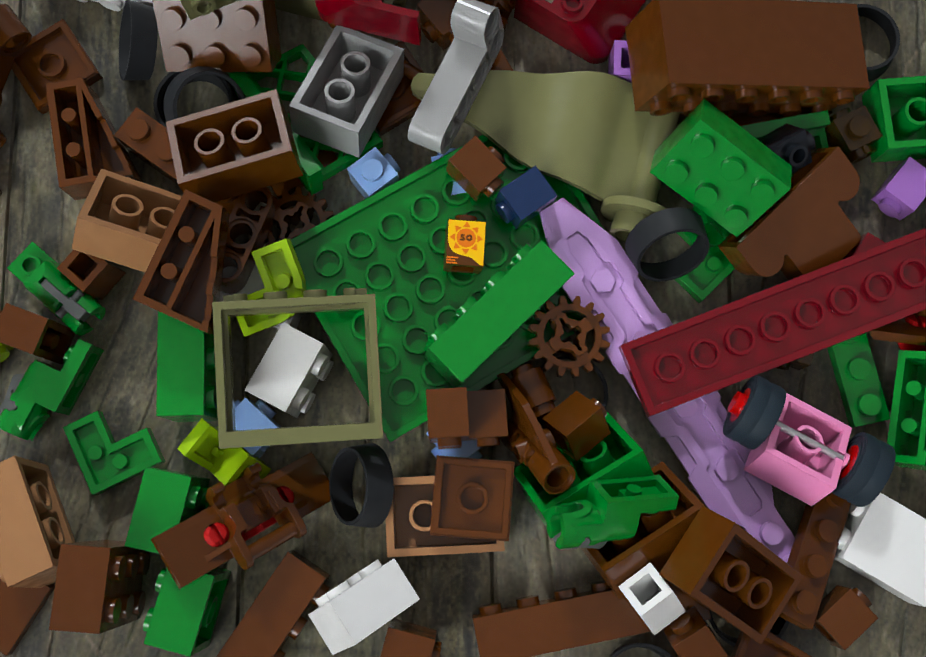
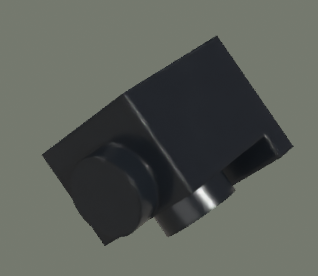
[758,123,815,174]

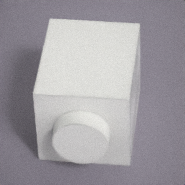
[618,563,686,635]

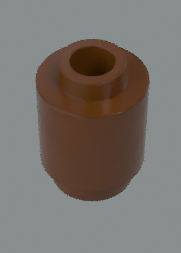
[510,363,557,420]

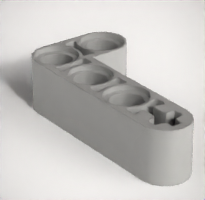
[408,0,504,154]

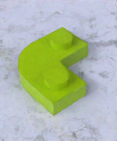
[236,238,306,337]

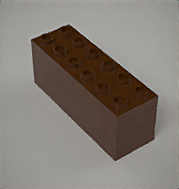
[625,0,870,118]

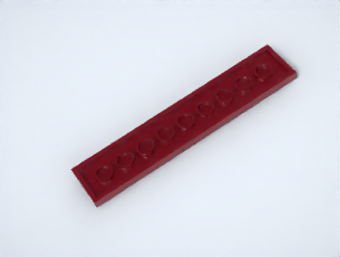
[618,228,926,418]

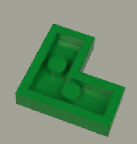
[674,206,735,303]
[63,411,166,495]

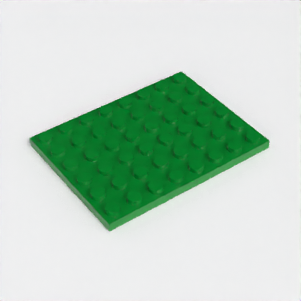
[291,135,605,442]

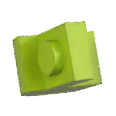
[177,418,271,486]

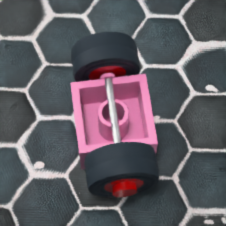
[723,375,896,507]

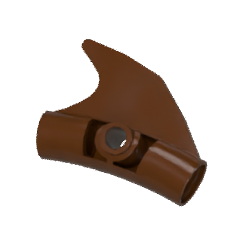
[497,372,576,494]

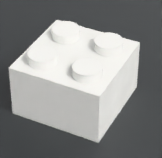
[245,322,334,418]
[308,558,420,655]

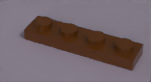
[779,492,851,629]

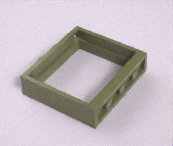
[212,287,383,449]

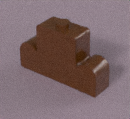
[718,146,861,280]

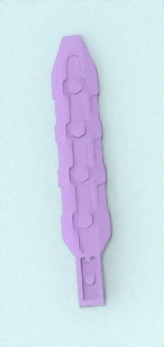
[539,198,795,563]

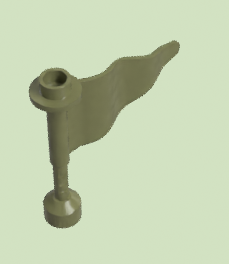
[411,70,680,243]

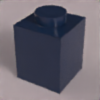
[495,165,558,229]

